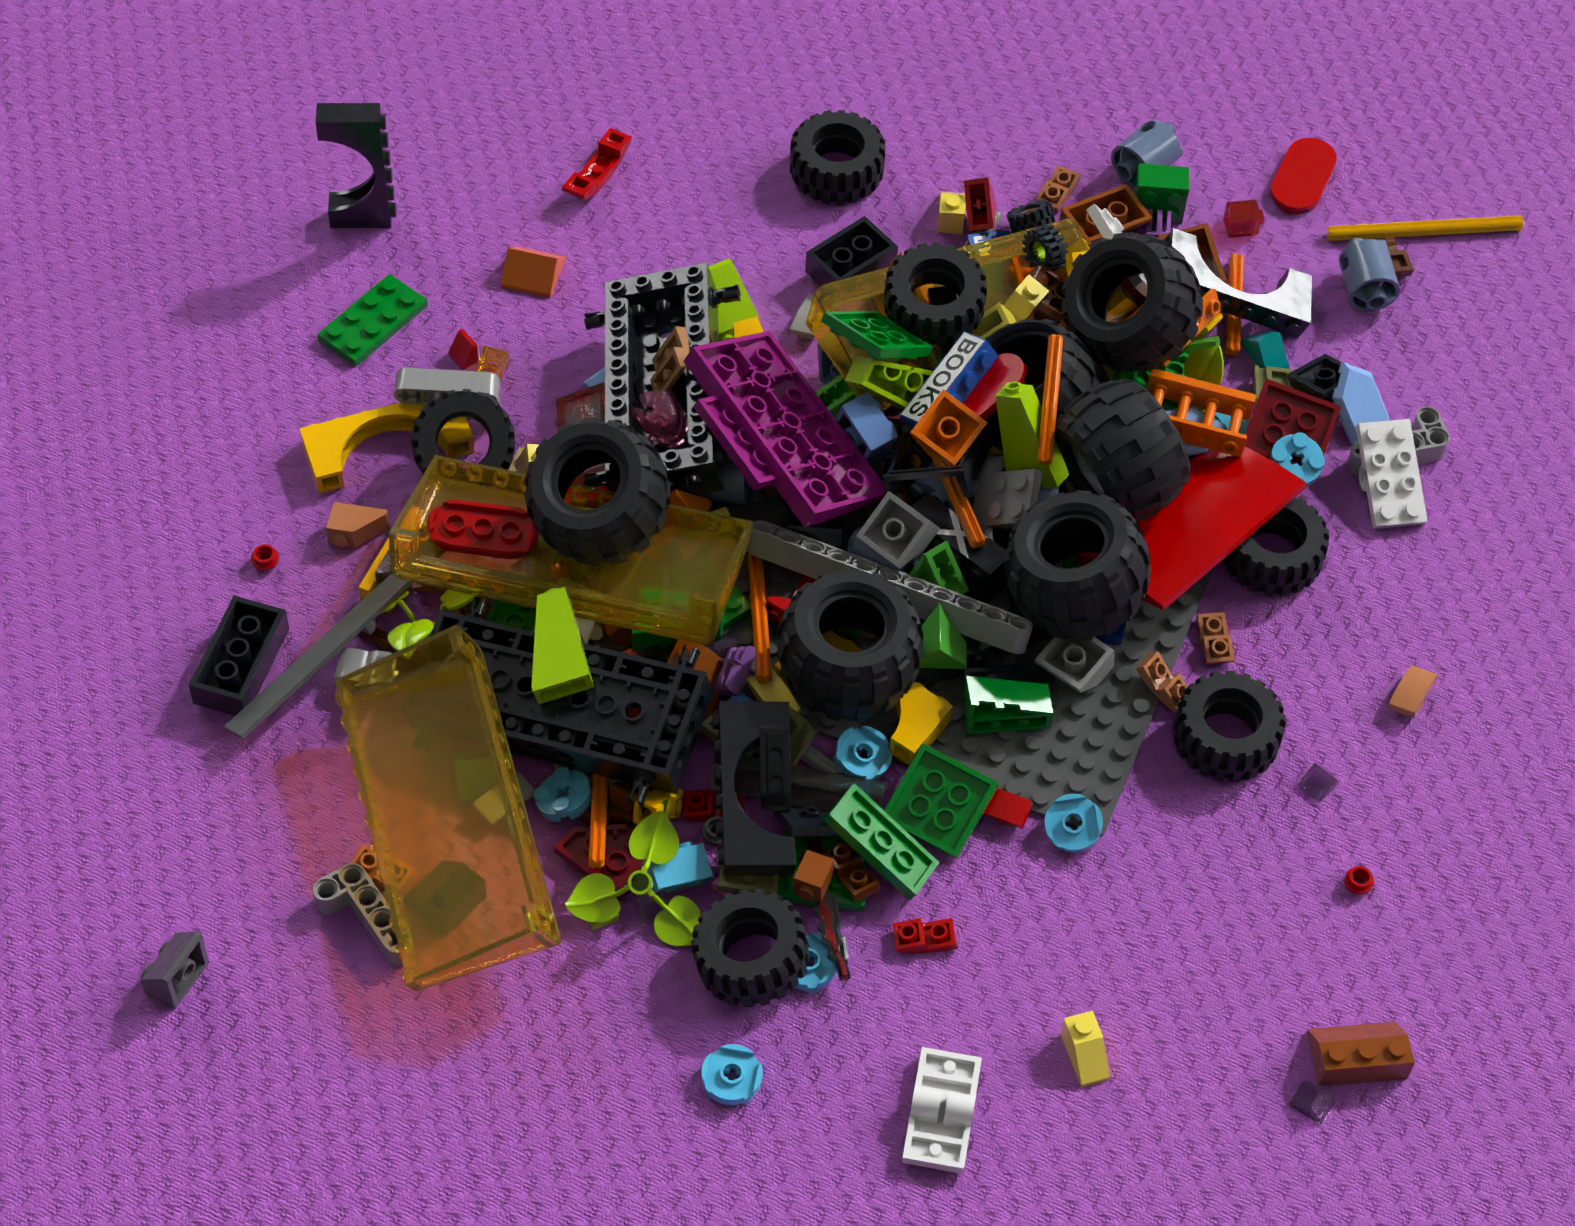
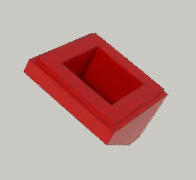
[448,329,478,369]

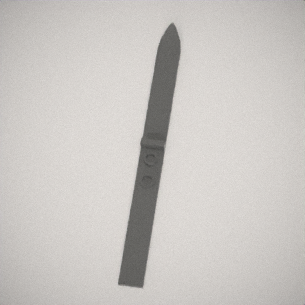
[224,539,448,739]

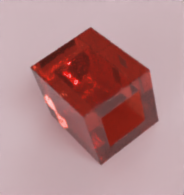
[1223,199,1264,238]

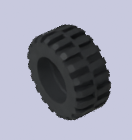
[790,110,886,205]
[884,242,987,347]
[411,389,515,495]
[1222,497,1330,596]
[1173,671,1286,782]
[691,889,810,1007]

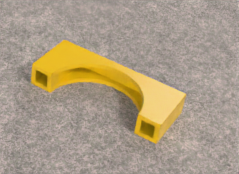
[299,402,474,494]
[774,630,953,766]

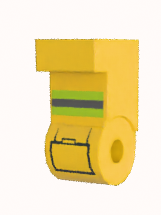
[633,788,683,824]

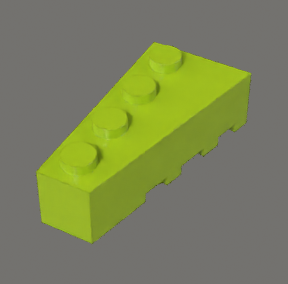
[845,356,933,411]

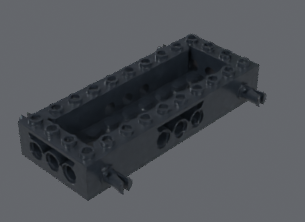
[583,262,741,497]
[400,596,714,807]

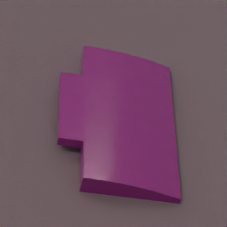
[683,331,886,527]

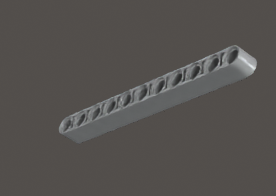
[746,520,1033,654]

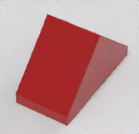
[963,177,996,231]

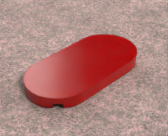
[1270,138,1337,214]
[962,353,1028,420]
[427,500,539,559]

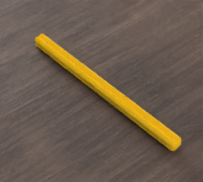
[1327,215,1524,241]

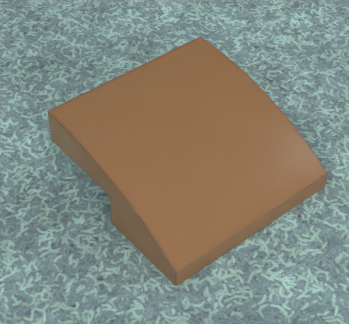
[650,326,689,402]

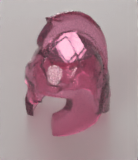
[631,389,688,450]

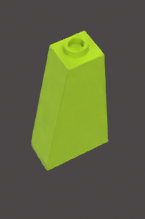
[995,382,1069,489]
[531,587,594,704]

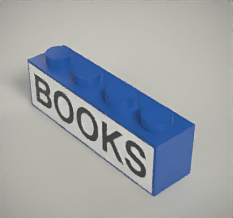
[900,331,998,430]

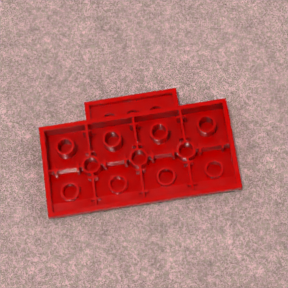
[1077,446,1307,610]

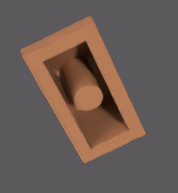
[326,502,390,548]

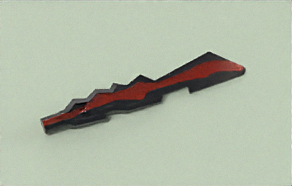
[798,838,851,981]

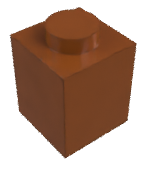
[793,850,834,903]

